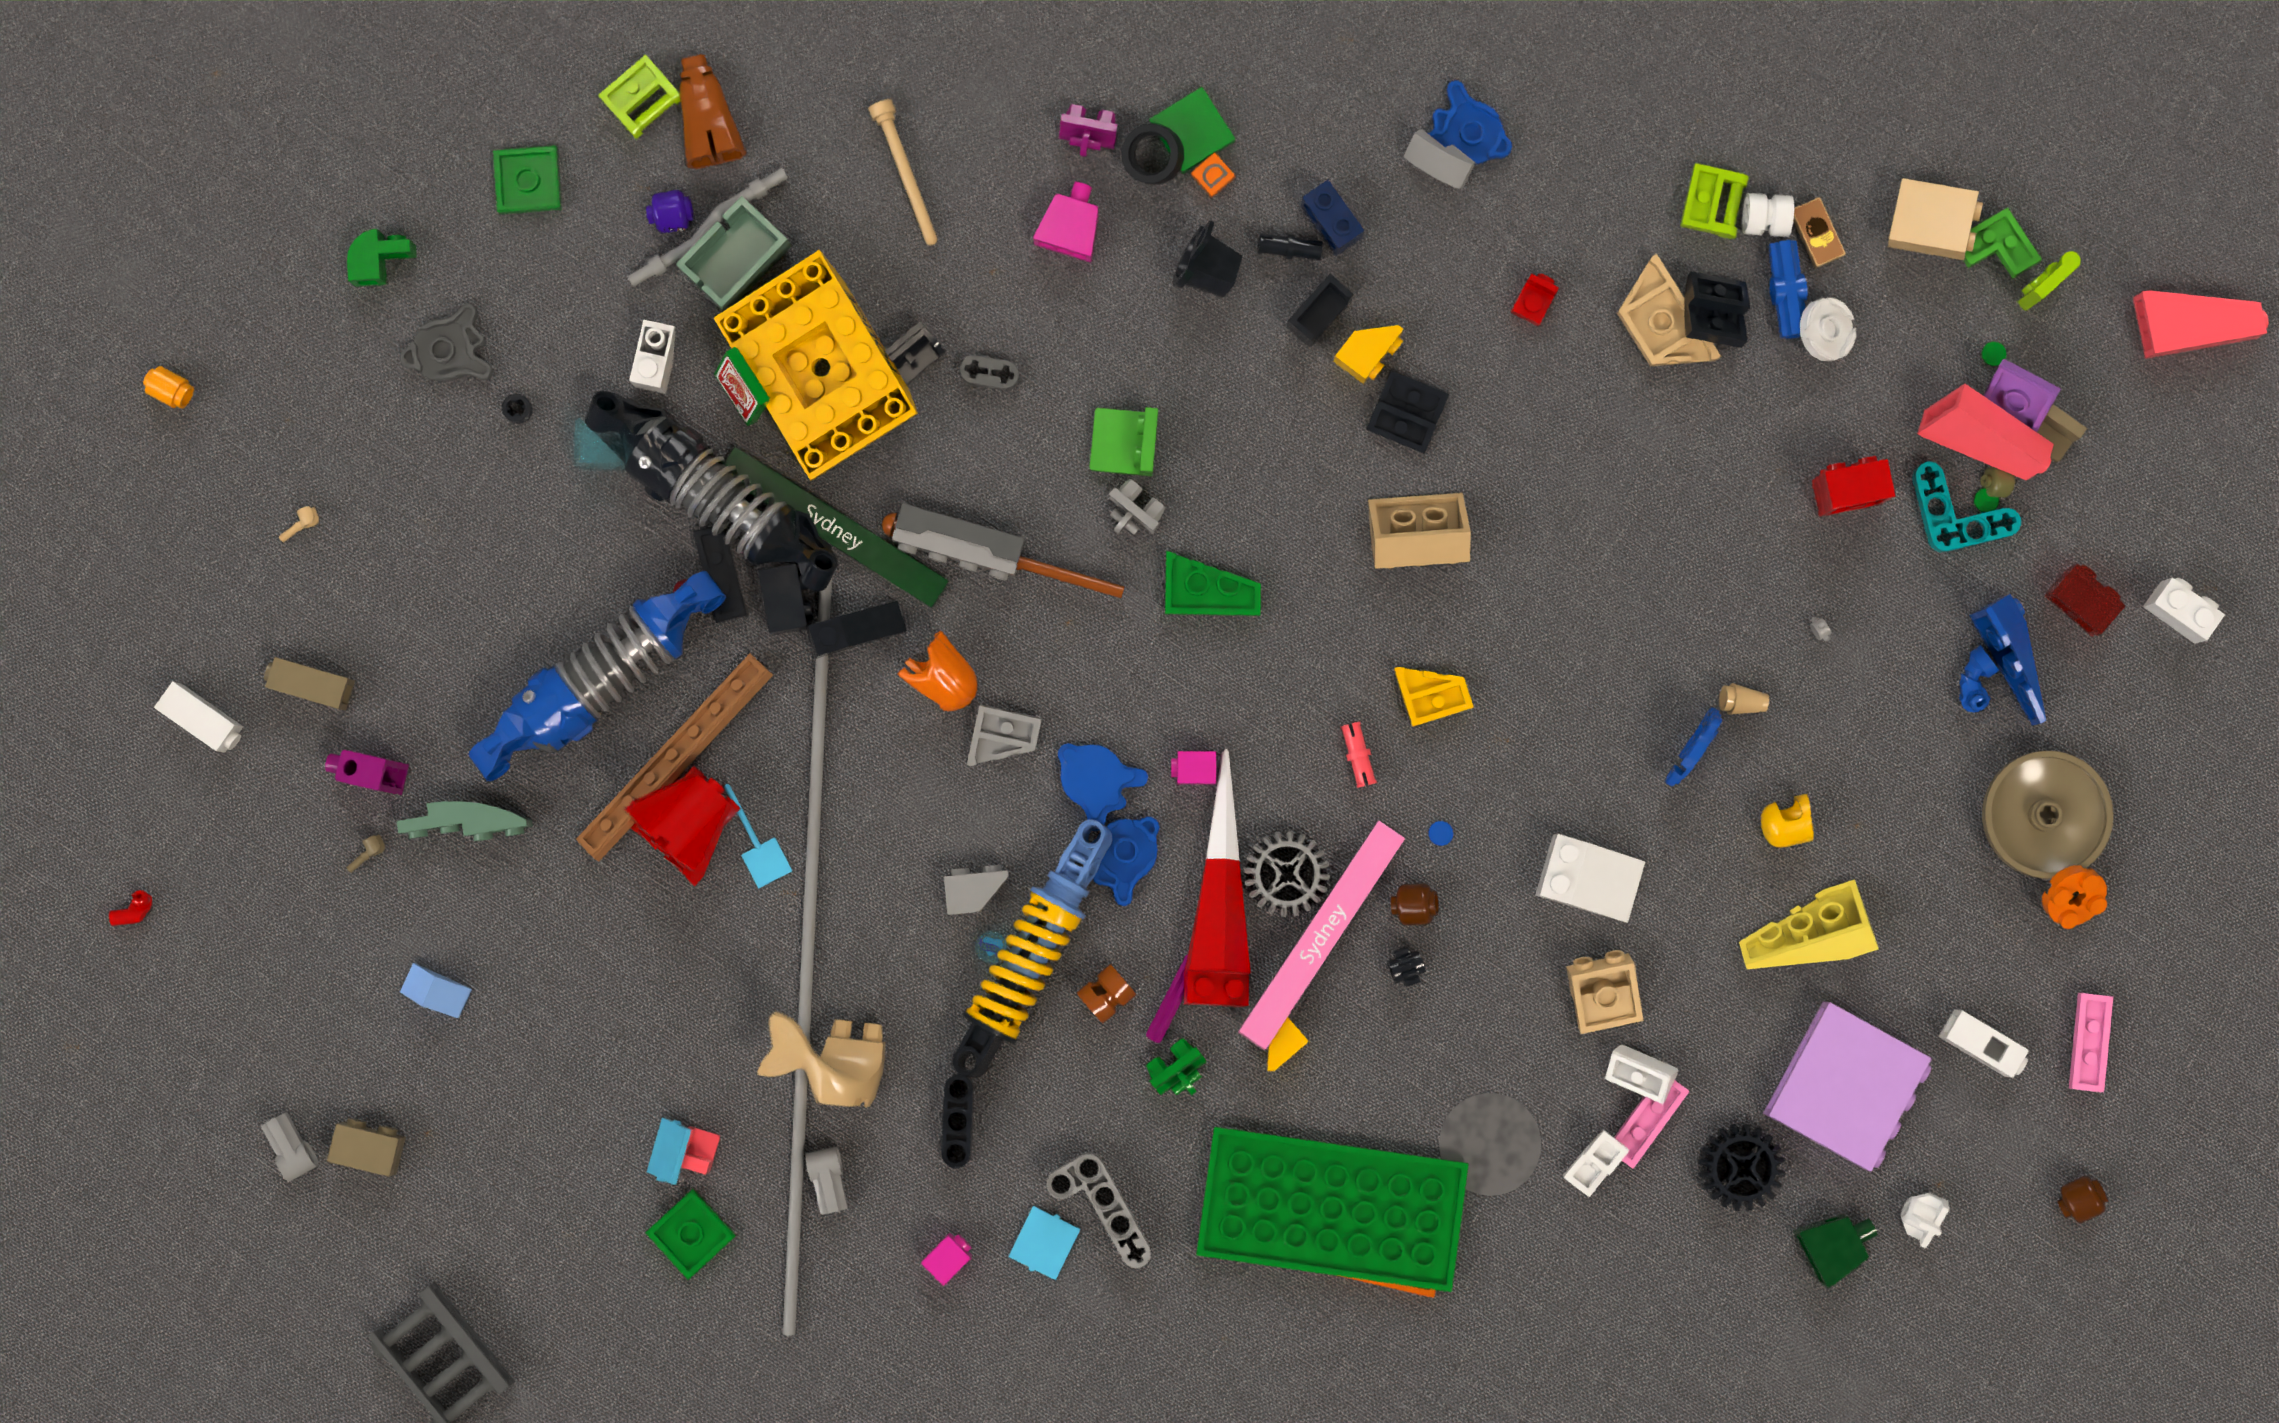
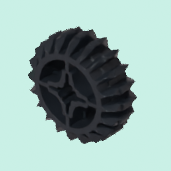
[1697,1123,1785,1211]

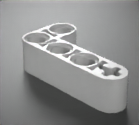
[1046,1152,1151,1268]

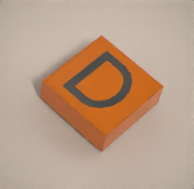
[1191,152,1235,198]

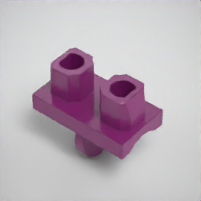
[1059,104,1118,157]

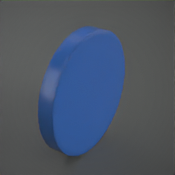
[1428,821,1453,846]

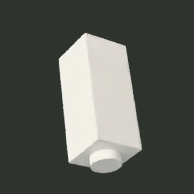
[154,681,243,753]
[1939,1009,2029,1078]

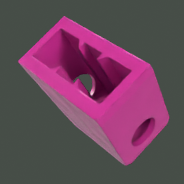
[1033,182,1099,263]

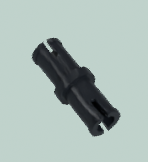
[1257,233,1323,261]

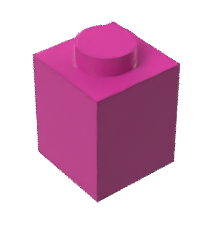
[1171,751,1216,785]
[921,1233,972,1286]

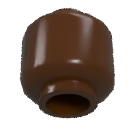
[1391,883,1439,926]
[2057,1176,2109,1223]

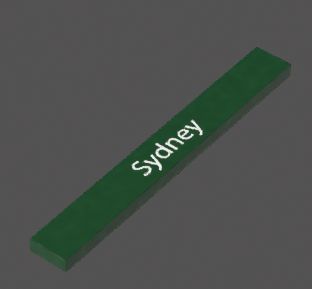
[725,447,949,608]

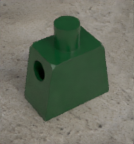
[1793,1214,1878,1288]

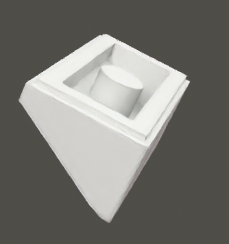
[1605,1045,1678,1104]

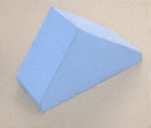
[400,963,472,1018]

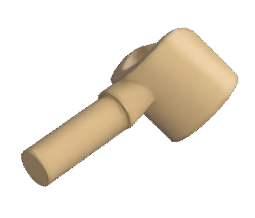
[279,506,319,542]

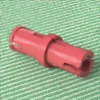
[1340,721,1377,788]

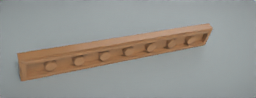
[576,653,773,862]

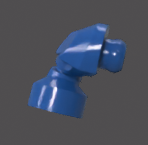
[1959,645,2000,713]

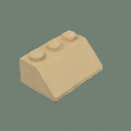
[1368,493,1471,569]

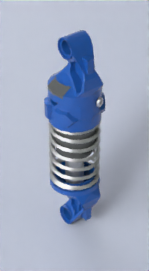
[468,571,726,782]

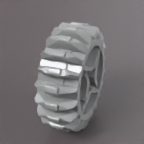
[1244,831,1330,917]

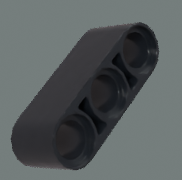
[941,1073,975,1169]

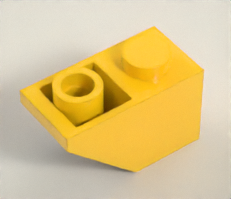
[1333,325,1404,384]

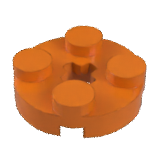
[2042,865,2107,929]

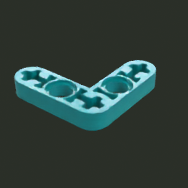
[1912,462,2021,553]

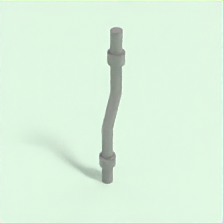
[627,168,788,287]

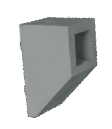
[944,865,1009,915]

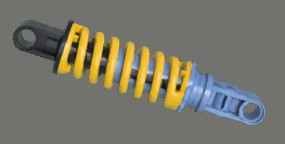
[952,820,1112,1078]

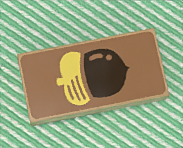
[1793,197,1846,268]

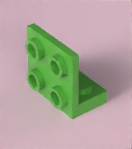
[1090,407,1158,477]

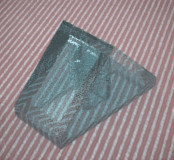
[574,417,625,471]

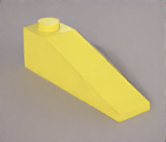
[1739,879,1879,969]

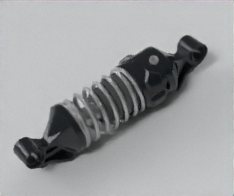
[585,391,838,591]

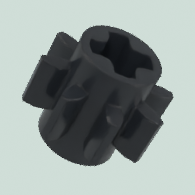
[1387,946,1426,987]

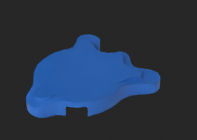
[1428,80,1512,165]
[1665,707,1723,787]
[1058,743,1148,832]
[1076,816,1159,906]

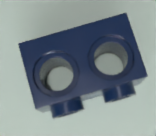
[1300,180,1365,256]

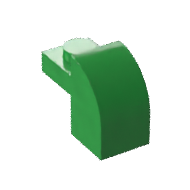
[347,229,417,287]

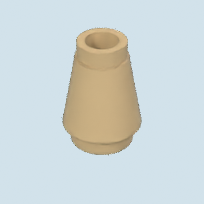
[1719,683,1769,715]

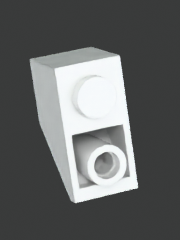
[629,320,676,394]

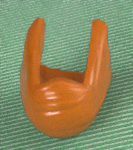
[897,631,977,711]

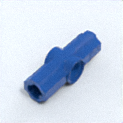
[1768,240,1807,339]

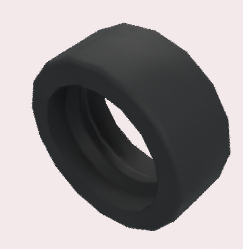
[1121,123,1184,185]

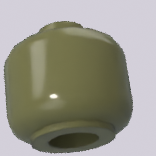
[1980,466,2015,498]

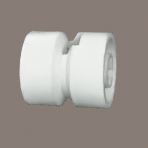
[1742,193,1794,237]

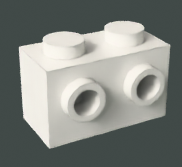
[2143,577,2225,644]

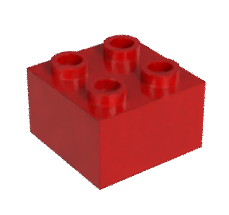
[1812,456,1896,517]

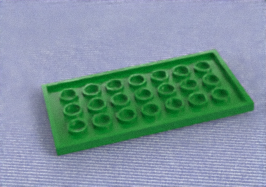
[1196,1126,1469,1292]

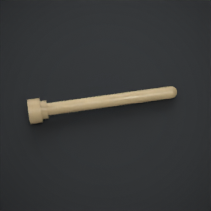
[868,99,937,245]

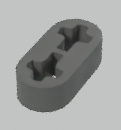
[960,355,1020,391]

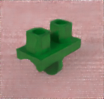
[1146,1038,1207,1096]

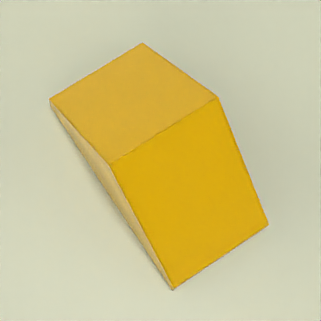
[1267,1017,1309,1071]

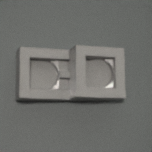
[1403,129,1475,189]

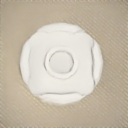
[1800,298,1856,361]

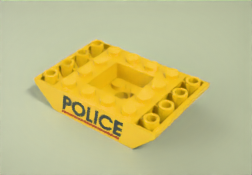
[714,250,918,481]

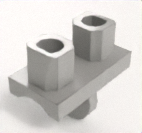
[1109,479,1166,535]

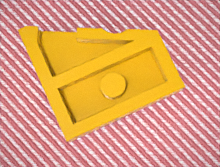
[1394,667,1474,727]

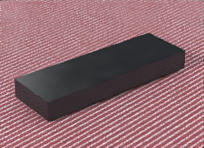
[693,526,748,624]

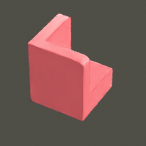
[681,1126,720,1175]

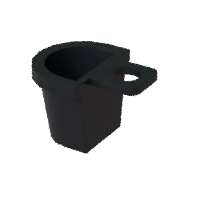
[1172,220,1243,298]

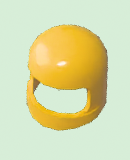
[1761,794,1814,848]

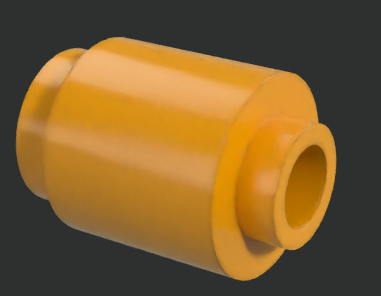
[143,366,194,409]

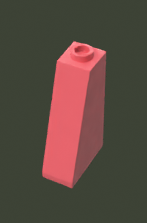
[2133,290,2269,359]
[1917,384,2054,481]

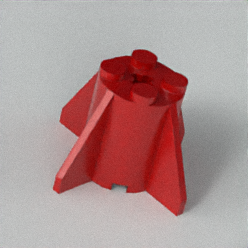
[625,766,740,887]

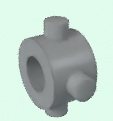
[1810,616,1831,642]

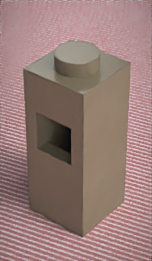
[264,657,355,711]

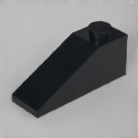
[806,601,907,659]

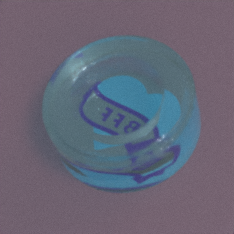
[975,931,1007,963]

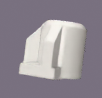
[1901,1193,1949,1248]

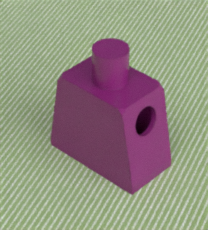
[325,750,409,795]

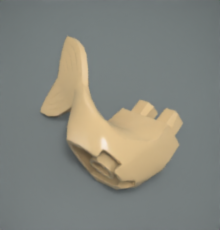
[757,1012,885,1107]

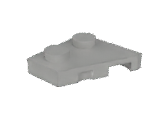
[967,704,1042,766]

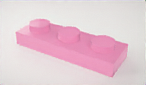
[2069,993,2113,1093]
[1614,1081,1690,1169]

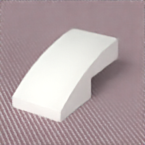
[1564,1130,1630,1197]

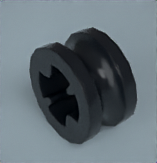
[502,394,533,424]

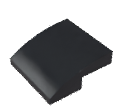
[1684,271,1750,348]
[1366,369,1449,454]

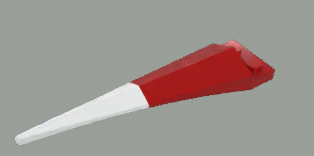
[1184,749,1251,1007]

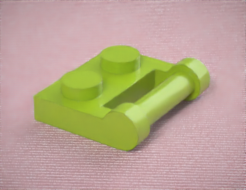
[598,55,681,140]
[1680,163,1749,239]
[2017,251,2081,311]

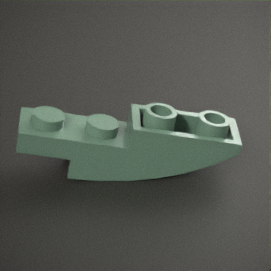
[396,801,533,842]

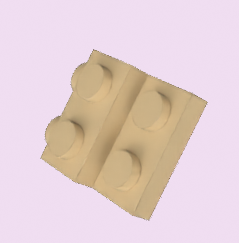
[1566,950,1643,1034]

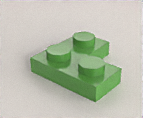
[1963,208,2042,279]

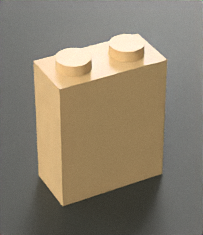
[1888,178,1983,260]

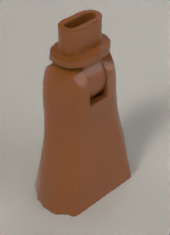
[680,54,747,169]

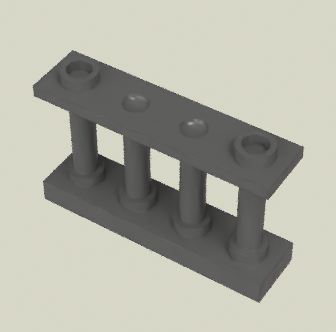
[368,1283,515,1423]

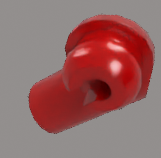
[109,890,153,926]

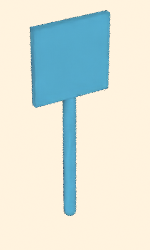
[724,784,793,889]

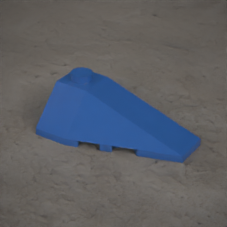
[1969,594,2047,726]

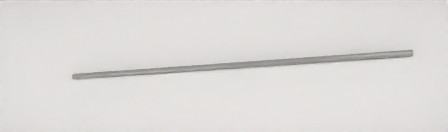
[783,578,832,1335]

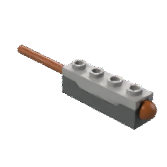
[882,503,1125,598]

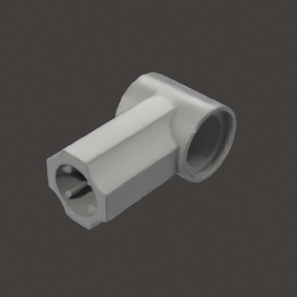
[261,1112,319,1182]
[805,1146,848,1215]

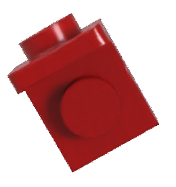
[1510,273,1559,327]

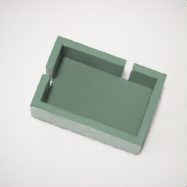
[676,196,792,311]

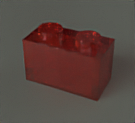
[2044,564,2126,637]

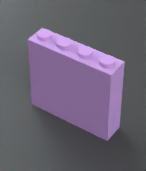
[1763,1001,1932,1172]

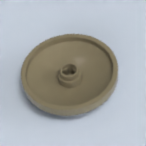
[1982,751,2113,879]

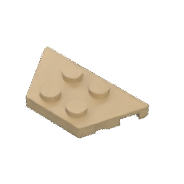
[1617,254,1721,366]

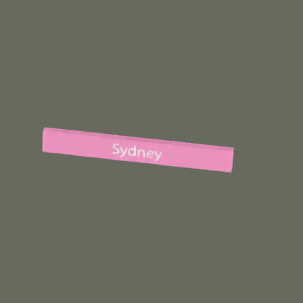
[1238,821,1405,1050]

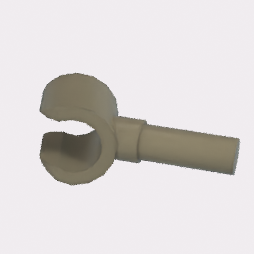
[346,835,385,873]

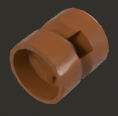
[1076,964,1137,1024]

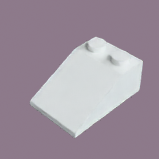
[1535,834,1645,923]

